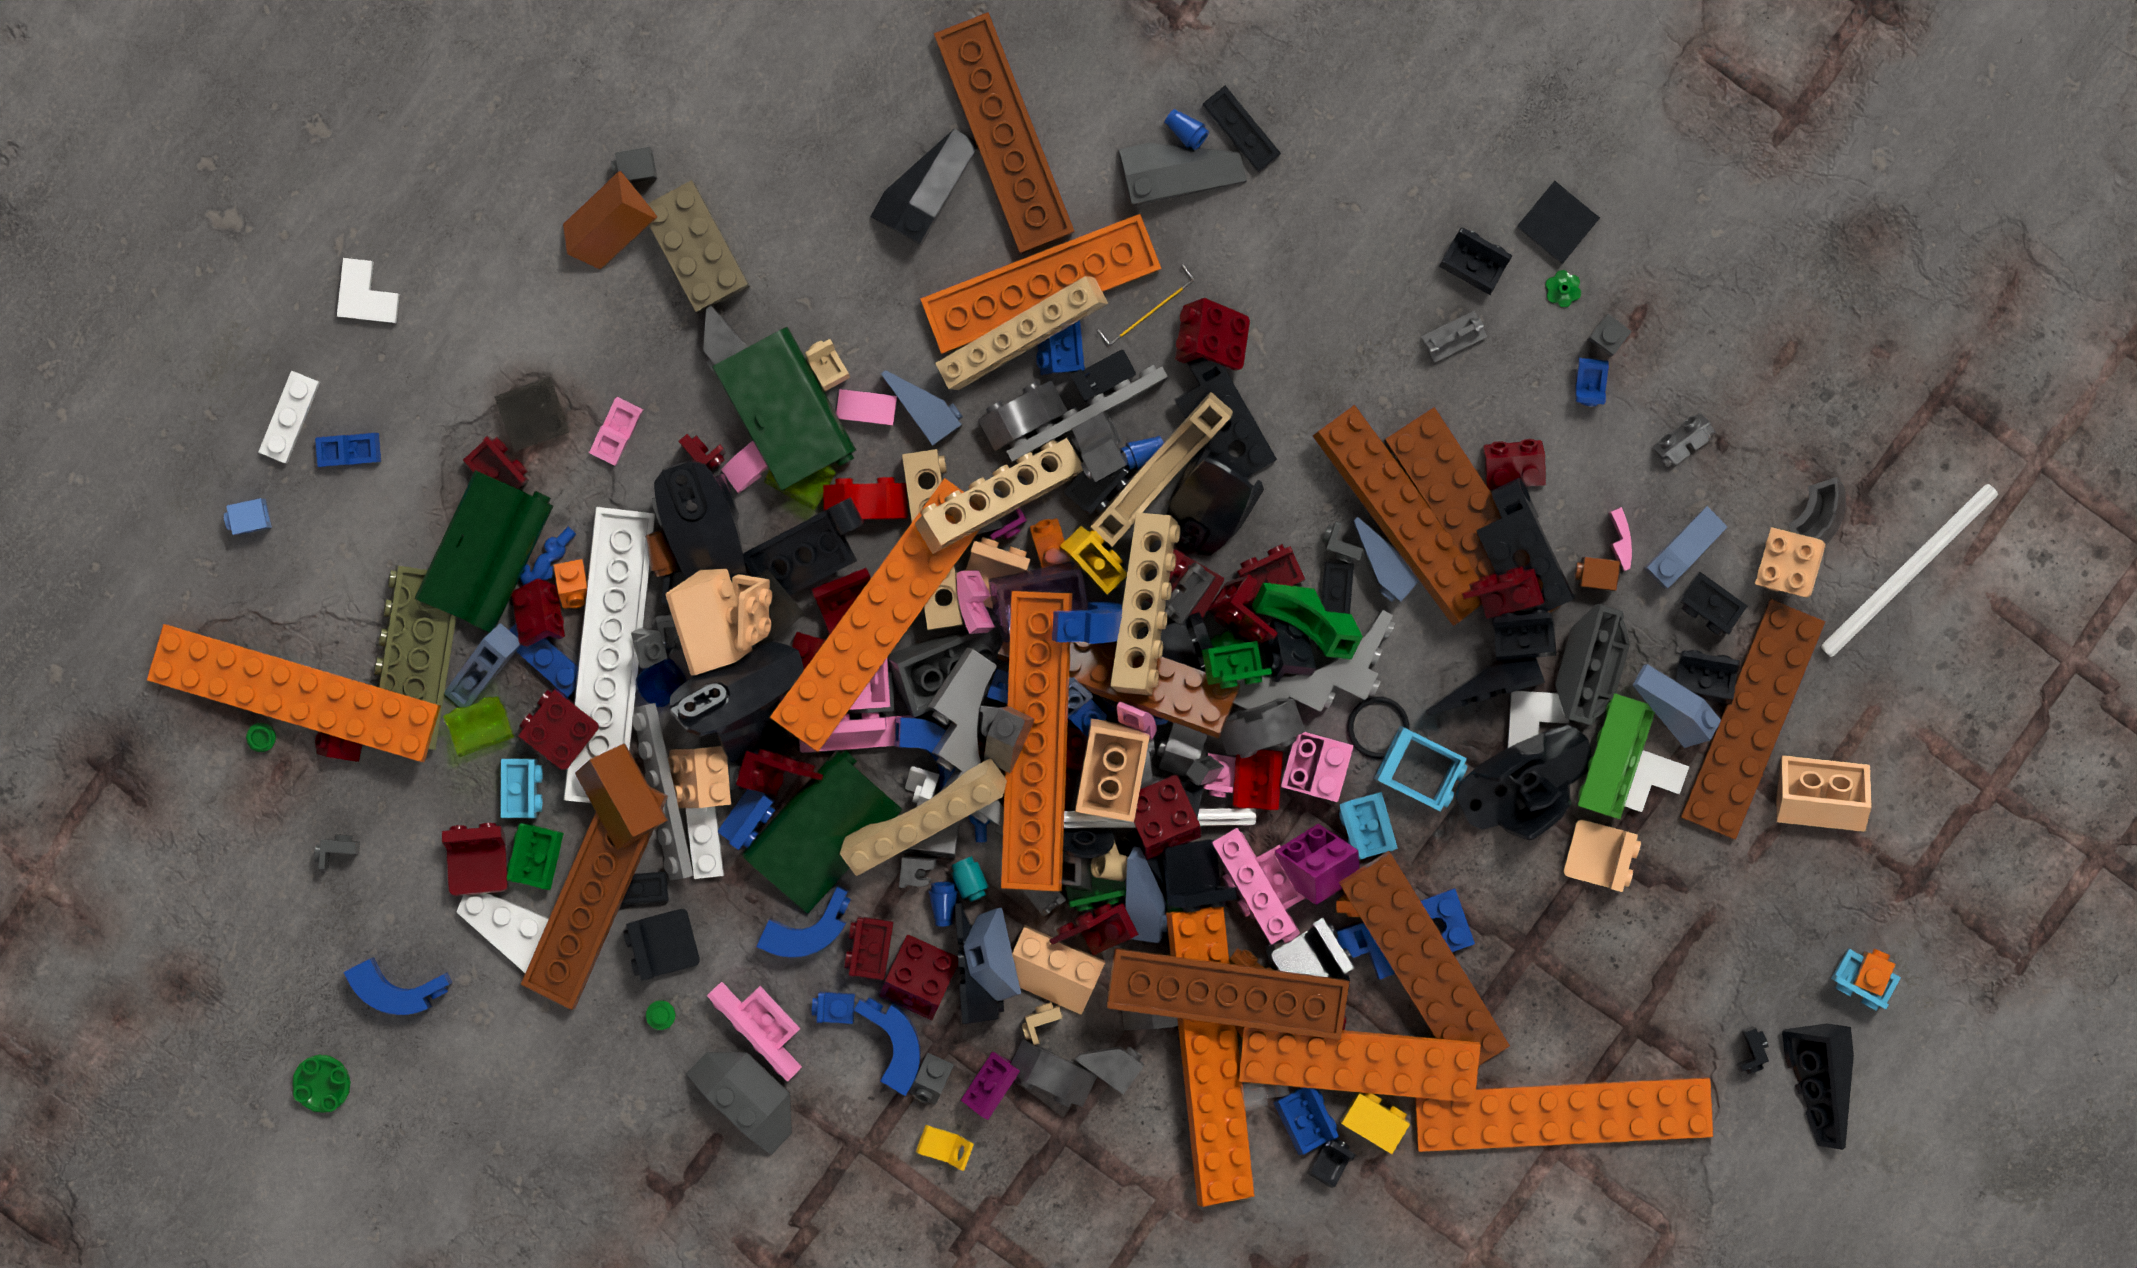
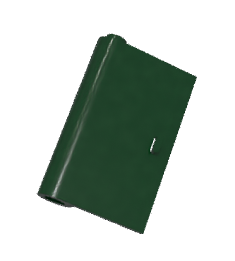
[712,327,857,491]
[415,470,554,632]
[741,749,903,914]

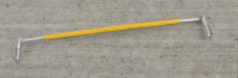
[1097,264,1194,345]

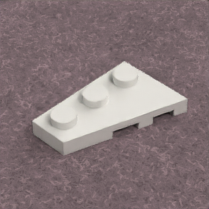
[457,893,549,973]

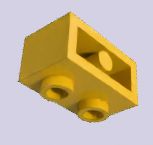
[1060,526,1127,595]
[1340,1092,1410,1154]

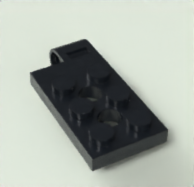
[1174,357,1277,477]
[1476,478,1575,615]
[743,497,865,606]

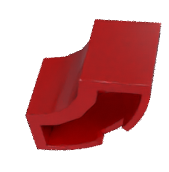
[823,477,907,520]

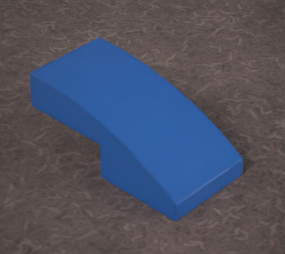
[315,433,381,467]

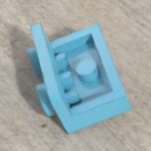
[501,758,543,818]
[1339,792,1398,860]
[1831,948,1901,1011]

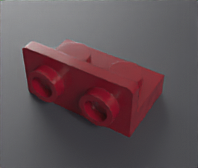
[678,434,726,471]

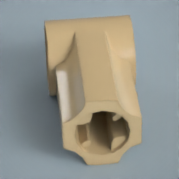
[1091,828,1128,882]

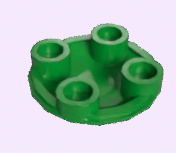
[292,1054,351,1113]

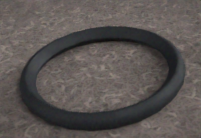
[1347,697,1409,759]

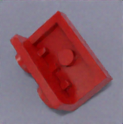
[1233,749,1283,810]

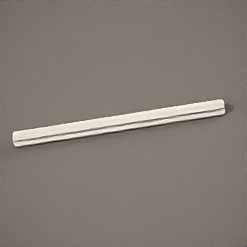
[1821,484,1998,657]
[1064,808,1256,829]

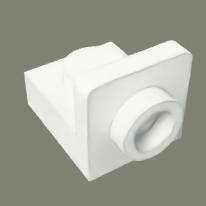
[905,766,939,807]

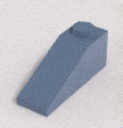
[881,370,963,446]
[1644,506,1727,589]
[1353,517,1419,602]
[444,623,521,712]
[1633,664,1721,748]
[1126,846,1168,943]

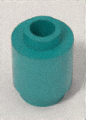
[951,856,989,902]

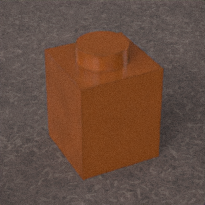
[1575,557,1620,591]

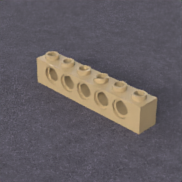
[935,276,1108,390]
[915,438,1083,554]
[902,449,964,631]
[1111,512,1180,696]

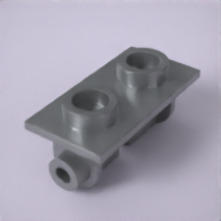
[1421,310,1487,363]
[1652,413,1716,467]
[1165,562,1216,625]

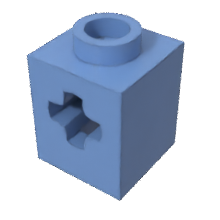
[224,498,272,535]

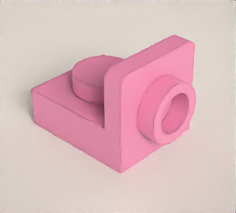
[1203,753,1236,798]

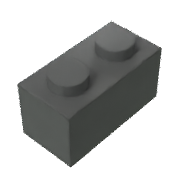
[1186,756,1224,785]

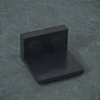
[1145,612,1213,672]

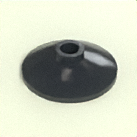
[1063,828,1114,858]

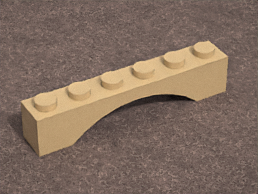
[1091,392,1233,547]
[840,758,1007,876]

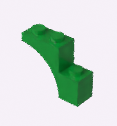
[1252,583,1363,659]

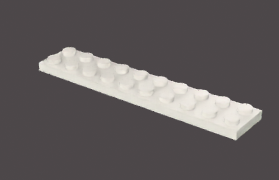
[563,507,655,803]

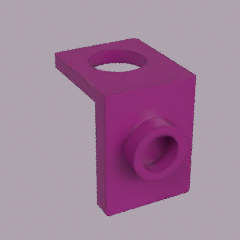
[990,508,1027,541]

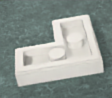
[337,258,400,323]
[1507,691,1569,748]
[1625,750,1689,812]

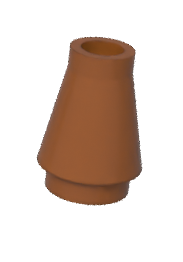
[645,531,678,577]

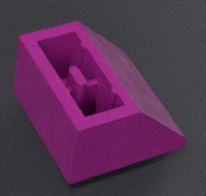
[1275,823,1359,905]

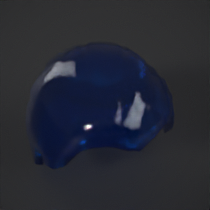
[635,659,686,708]

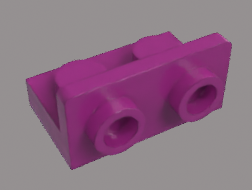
[961,1051,1020,1120]

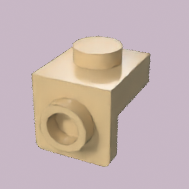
[805,339,850,392]
[1022,1002,1063,1046]

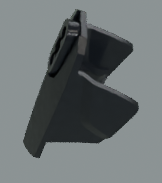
[1166,448,1264,555]
[652,460,747,582]
[670,641,804,762]
[1455,724,1591,840]

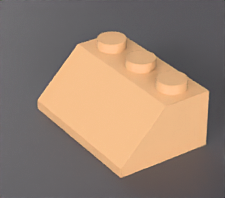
[665,569,752,675]
[1075,718,1150,822]
[1776,755,1871,832]
[1012,925,1105,1015]

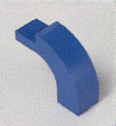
[1052,602,1123,644]
[894,717,955,793]
[756,885,851,957]
[344,957,453,1015]
[854,997,921,1096]

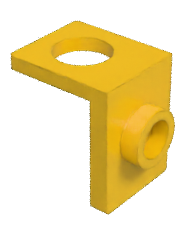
[916,1125,974,1171]

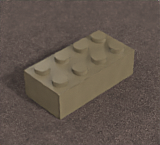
[648,180,750,314]

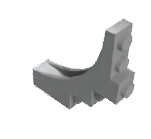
[1234,610,1395,712]
[928,648,1004,837]

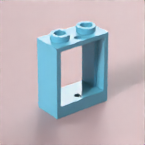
[1374,726,1468,812]

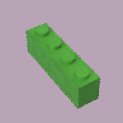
[1578,693,1655,819]

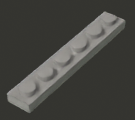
[1007,365,1168,462]
[632,703,694,881]

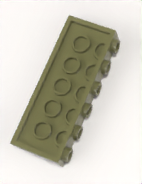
[374,565,456,750]

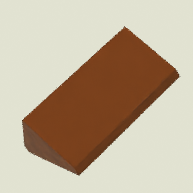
[563,171,658,269]
[575,744,668,850]

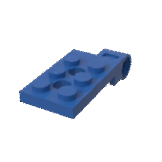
[1336,888,1475,979]

